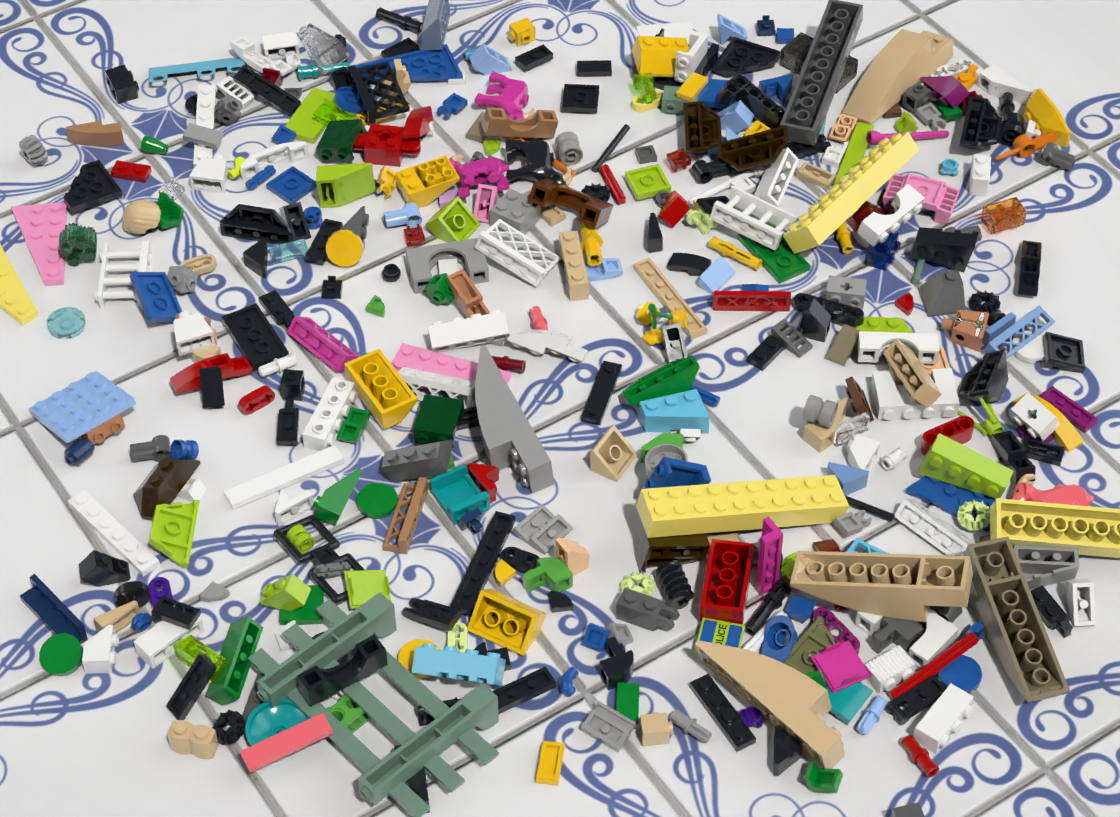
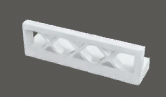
[398,367,475,409]
[894,499,975,556]

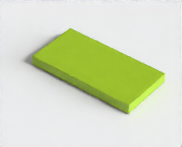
[285,87,340,144]

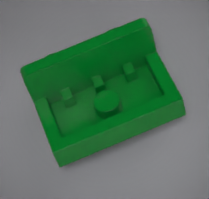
[155,192,184,229]

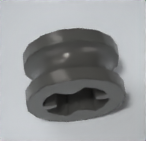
[656,191,670,208]

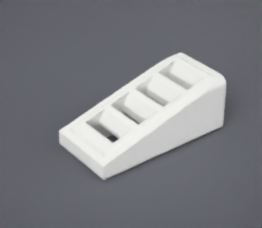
[216,76,255,111]

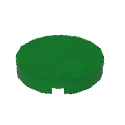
[357,483,398,519]
[39,633,84,676]

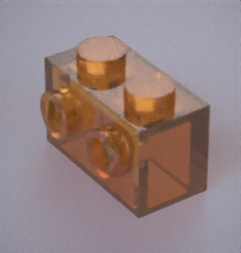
[981,197,1027,234]

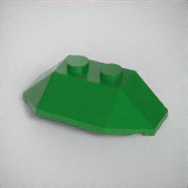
[622,355,700,406]

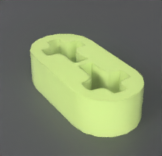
[447,622,468,653]

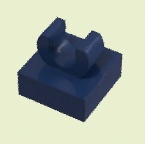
[756,15,776,36]
[458,507,483,535]

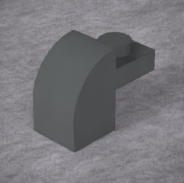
[872,617,923,654]

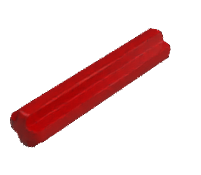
[599,164,626,205]

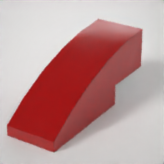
[403,106,434,139]

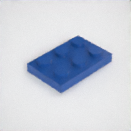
[129,272,183,322]

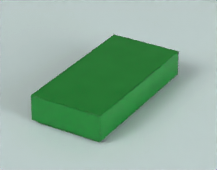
[616,683,640,725]

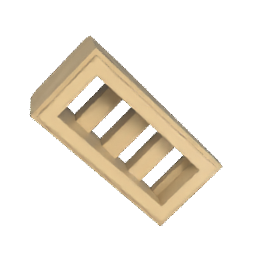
[93,600,140,633]

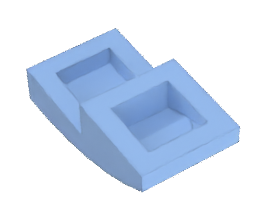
[585,258,623,281]

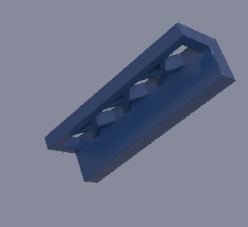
[20,574,88,644]

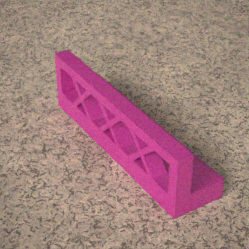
[287,316,360,373]
[755,516,783,596]

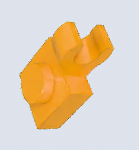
[955,64,979,91]

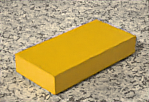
[676,72,708,102]
[536,741,565,786]

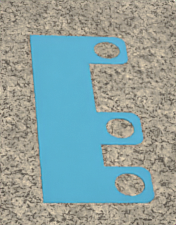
[149,57,245,82]

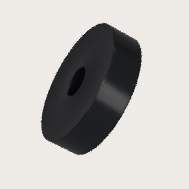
[114,581,150,608]

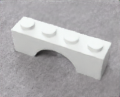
[857,184,925,247]
[857,331,939,364]

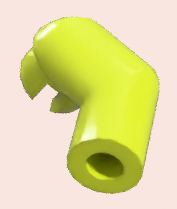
[227,156,246,180]

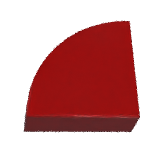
[895,292,914,316]

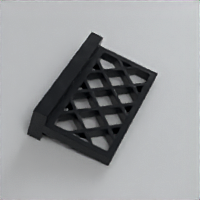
[348,62,410,125]

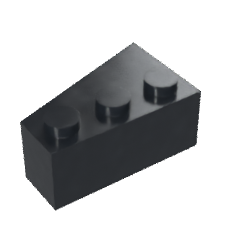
[910,227,979,272]

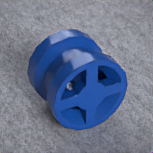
[304,206,323,230]

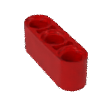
[921,416,974,456]

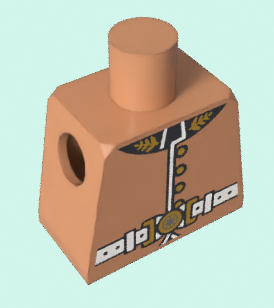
[941,310,989,352]

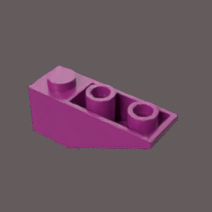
[920,76,970,108]

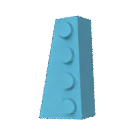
[411,643,506,686]

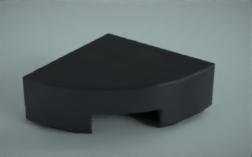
[549,591,573,613]

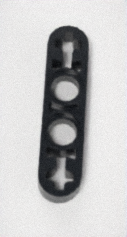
[793,293,864,326]

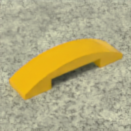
[1012,393,1083,453]

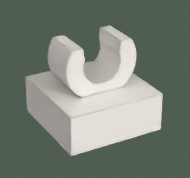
[1023,120,1041,139]

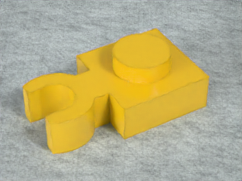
[376,166,397,199]

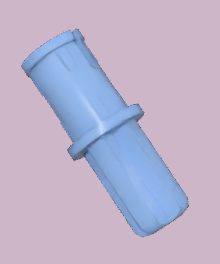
[856,695,888,735]

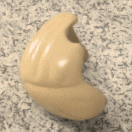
[123,200,161,234]

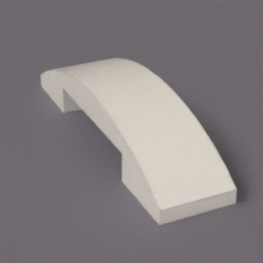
[230,36,294,76]
[240,142,308,182]

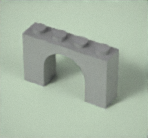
[406,238,489,294]

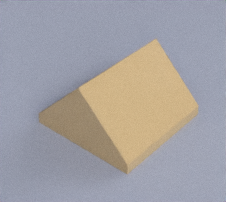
[590,425,638,482]

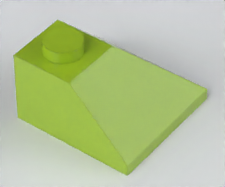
[426,196,481,243]

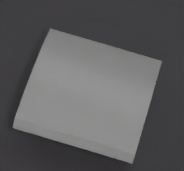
[513,504,573,554]

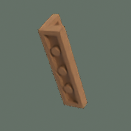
[382,477,428,554]

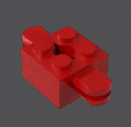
[352,124,421,167]

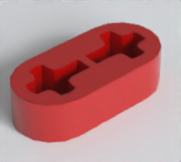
[238,385,275,415]

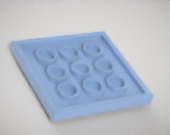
[29,371,136,443]

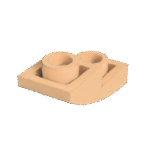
[829,113,858,142]

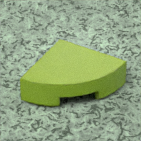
[483,138,501,157]

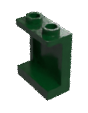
[316,119,367,163]
[413,394,464,448]

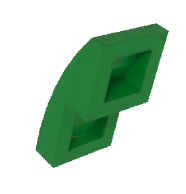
[931,99,962,121]
[337,407,371,444]

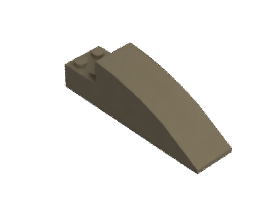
[963,536,1070,703]

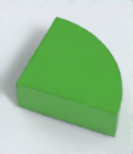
[366,295,385,317]

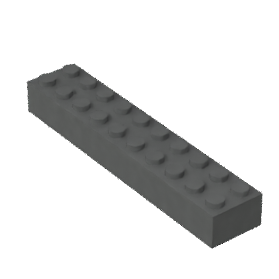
[780,0,863,146]

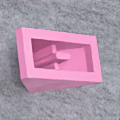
[473,184,498,223]

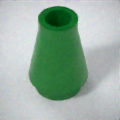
[141,135,169,155]

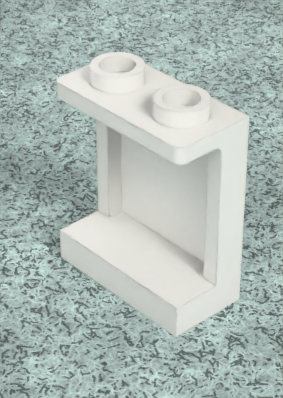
[674,30,709,83]

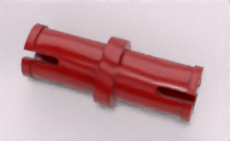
[901,735,939,777]

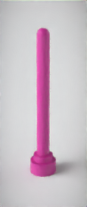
[866,131,949,145]

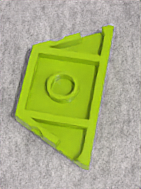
[854,317,913,350]
[148,500,200,569]

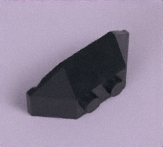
[959,96,1002,149]
[220,204,294,247]
[958,349,1008,403]

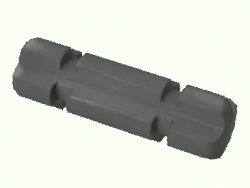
[313,561,351,577]

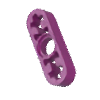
[812,607,860,654]

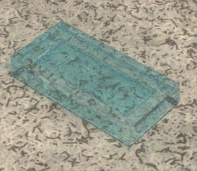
[268,239,308,264]

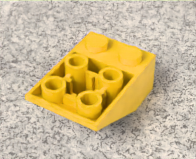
[396,155,460,208]

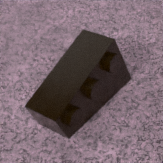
[634,528,710,573]

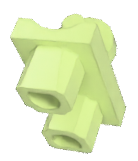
[686,199,718,235]

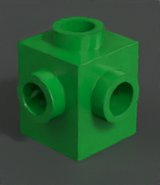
[425,273,455,305]

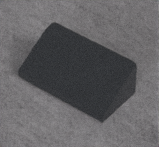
[199,366,225,408]

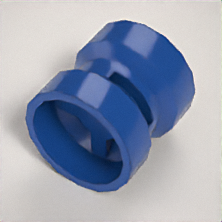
[170,440,199,460]

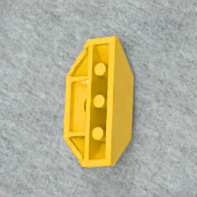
[1023,88,1071,147]

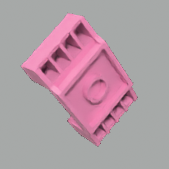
[883,173,960,224]

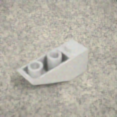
[977,64,1032,105]

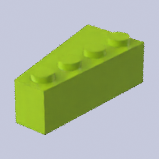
[917,433,1014,499]

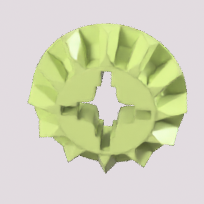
[957,499,990,531]
[621,571,655,596]

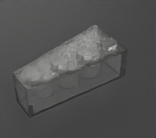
[296,23,351,76]

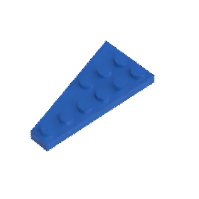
[355,44,463,82]
[905,476,995,532]

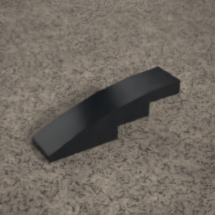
[1018,240,1042,296]

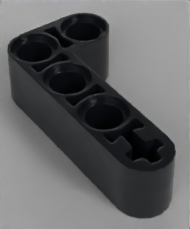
[718,74,785,129]

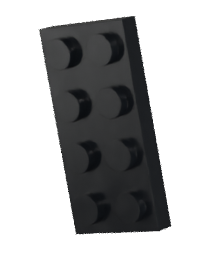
[221,303,289,371]

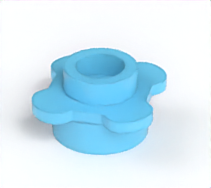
[940,159,959,175]

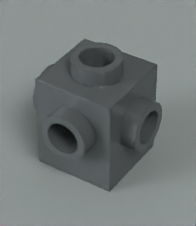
[902,82,931,114]
[214,93,242,126]

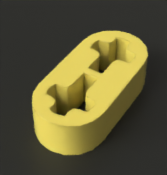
[632,90,663,112]

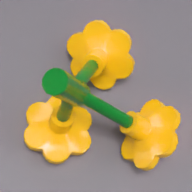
[636,302,688,345]

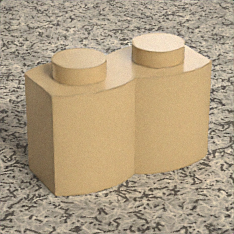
[167,720,219,759]

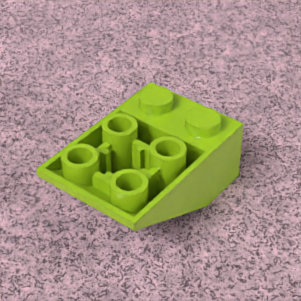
[316,163,376,208]

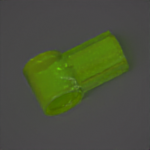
[633,73,657,104]

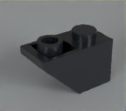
[800,297,831,342]
[78,550,131,587]

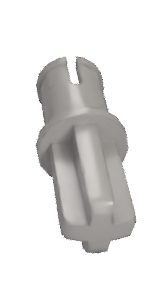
[669,709,712,743]

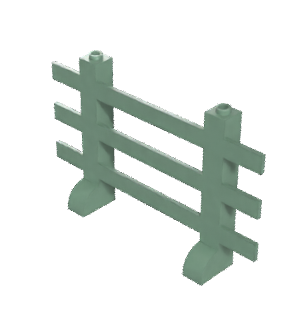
[248,592,499,817]

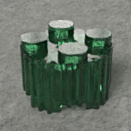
[58,222,97,267]

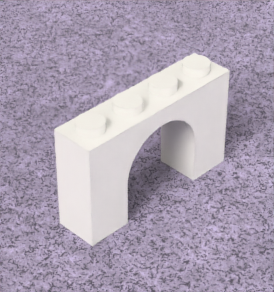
[871,368,960,420]
[855,609,959,669]

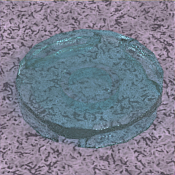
[47,307,86,339]

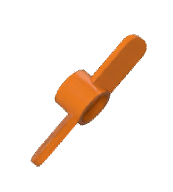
[994,132,1057,162]

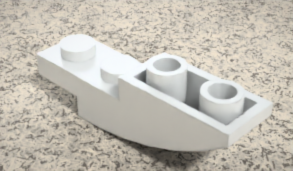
[507,330,588,362]

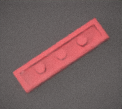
[240,713,333,773]

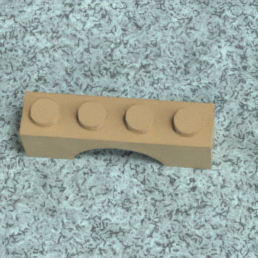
[559,231,589,301]

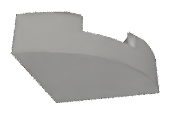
[199,581,230,602]

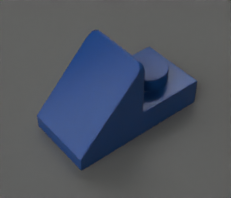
[759,74,793,103]

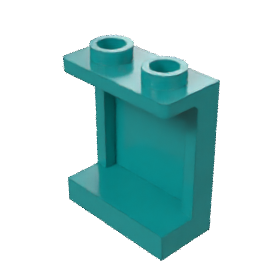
[430,464,490,526]

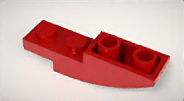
[170,353,252,393]

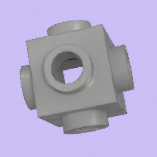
[167,265,199,294]

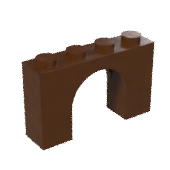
[528,178,613,228]

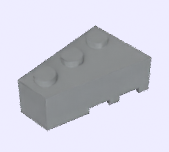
[1013,545,1079,590]

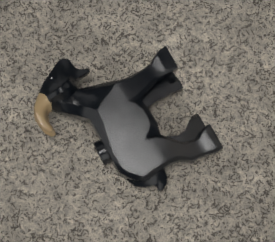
[505,139,572,186]

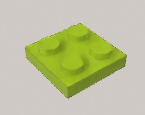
[624,164,671,200]

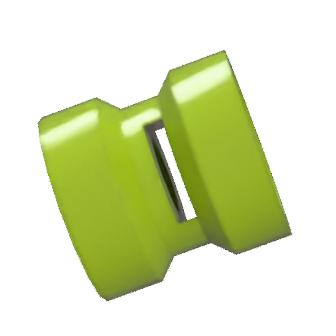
[286,524,315,554]

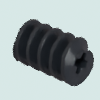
[656,563,694,610]

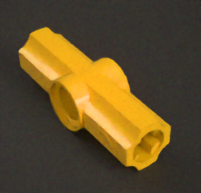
[580,223,604,267]

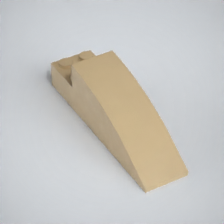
[842,29,953,125]
[790,551,973,622]
[695,640,845,769]

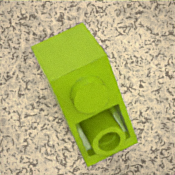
[259,574,311,611]

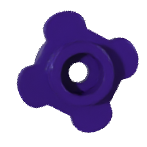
[739,706,763,728]

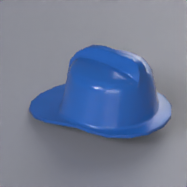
[761,615,798,663]

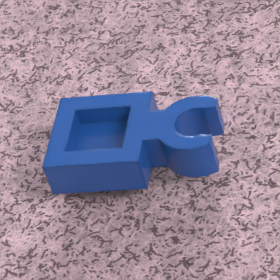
[437,93,468,119]

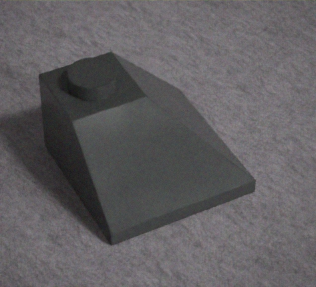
[919,270,966,317]

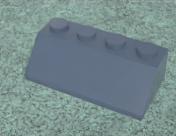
[418,0,450,50]

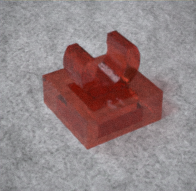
[667,148,691,172]
[403,224,426,247]

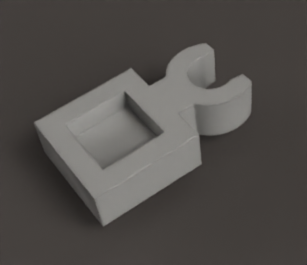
[916,102,946,131]
[833,510,872,538]

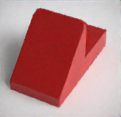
[658,190,690,228]
[467,463,499,503]

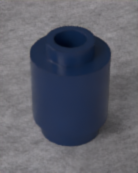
[64,437,95,466]

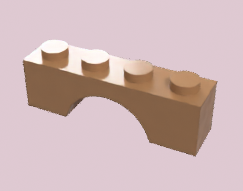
[482,107,558,139]

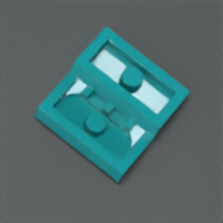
[825,682,873,725]

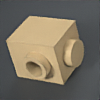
[640,712,673,746]

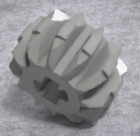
[19,135,48,166]

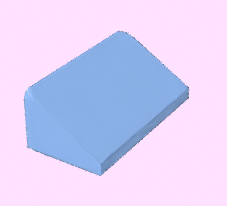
[698,256,736,294]

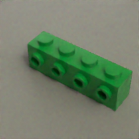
[206,616,263,706]

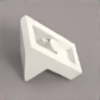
[275,490,314,527]

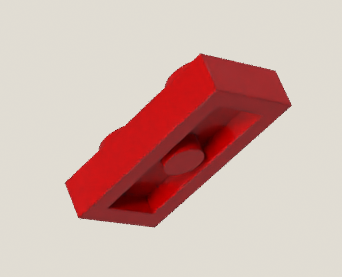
[110,160,152,183]

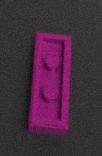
[1039,386,1098,434]

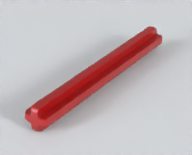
[889,632,978,700]

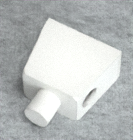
[189,154,228,194]
[173,311,215,356]

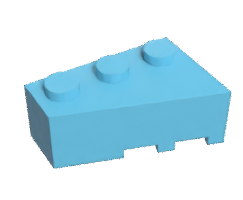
[639,389,710,433]

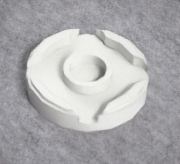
[1012,331,1045,363]

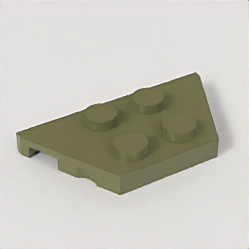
[784,616,836,674]

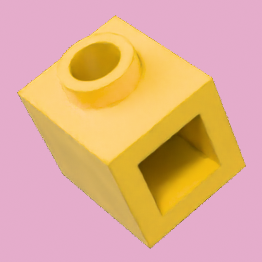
[508,18,536,47]

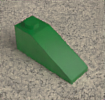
[312,469,363,526]

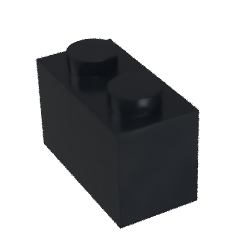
[105,64,139,104]

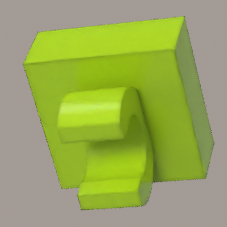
[895,112,919,133]

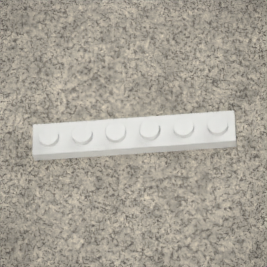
[193,85,216,168]
[68,490,160,577]

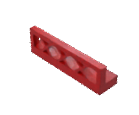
[712,291,791,312]

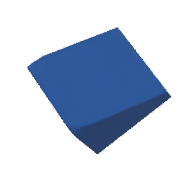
[785,595,816,624]

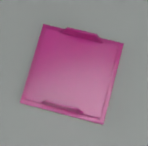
[811,640,871,693]

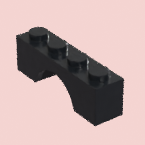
[297,634,388,707]

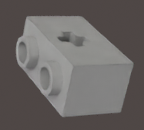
[826,275,867,309]

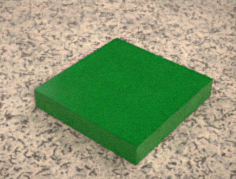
[279,585,325,625]

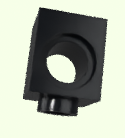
[280,369,306,401]

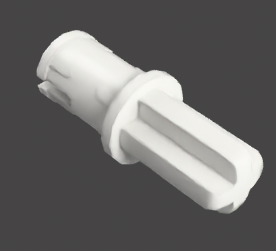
[258,353,297,377]

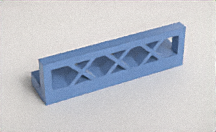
[982,305,1055,359]

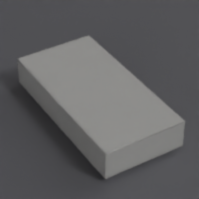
[183,123,223,149]

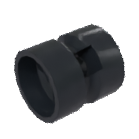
[999,112,1025,146]

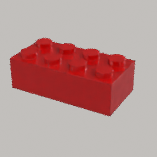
[700,539,754,625]

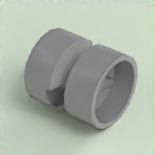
[555,131,583,166]
[802,395,838,428]

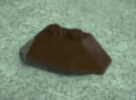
[683,101,722,155]
[717,125,789,172]
[133,458,201,520]

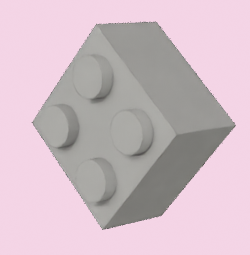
[489,189,541,235]

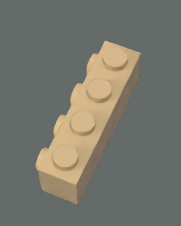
[883,339,942,408]

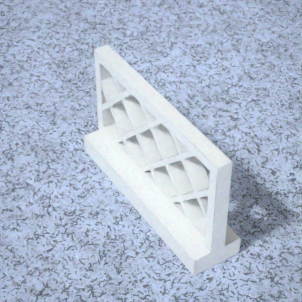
[474,219,561,287]

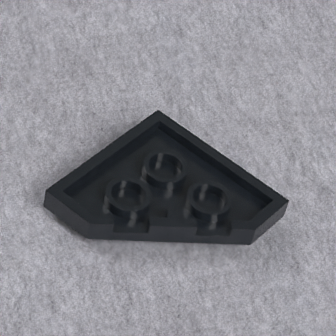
[712,37,781,77]
[64,160,123,213]

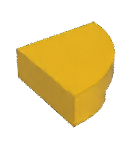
[495,559,516,587]

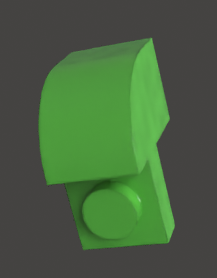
[523,557,573,593]

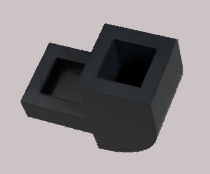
[599,636,634,690]

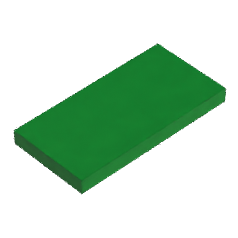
[737,221,811,284]

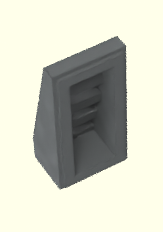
[771,319,813,358]

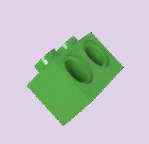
[326,694,371,734]

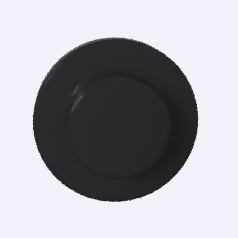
[382,264,401,281]

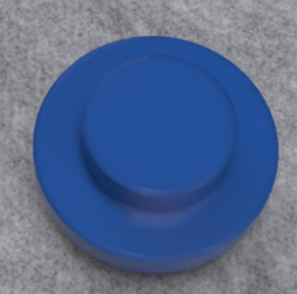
[131,613,152,633]

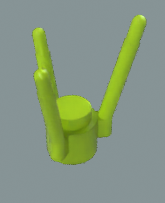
[958,398,1004,437]

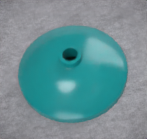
[245,699,309,756]

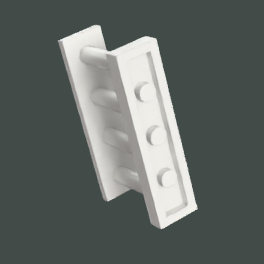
[710,186,798,250]
[95,240,152,309]

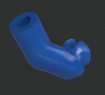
[558,667,579,697]

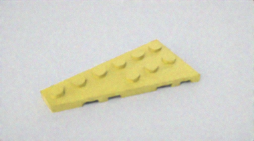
[0,244,38,326]

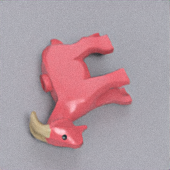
[1012,474,1094,506]

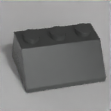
[382,439,453,483]

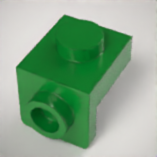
[804,761,843,793]

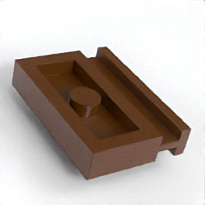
[845,376,874,424]

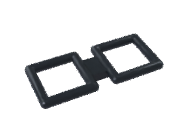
[273,515,365,604]

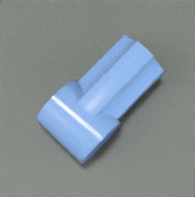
[383,203,422,228]

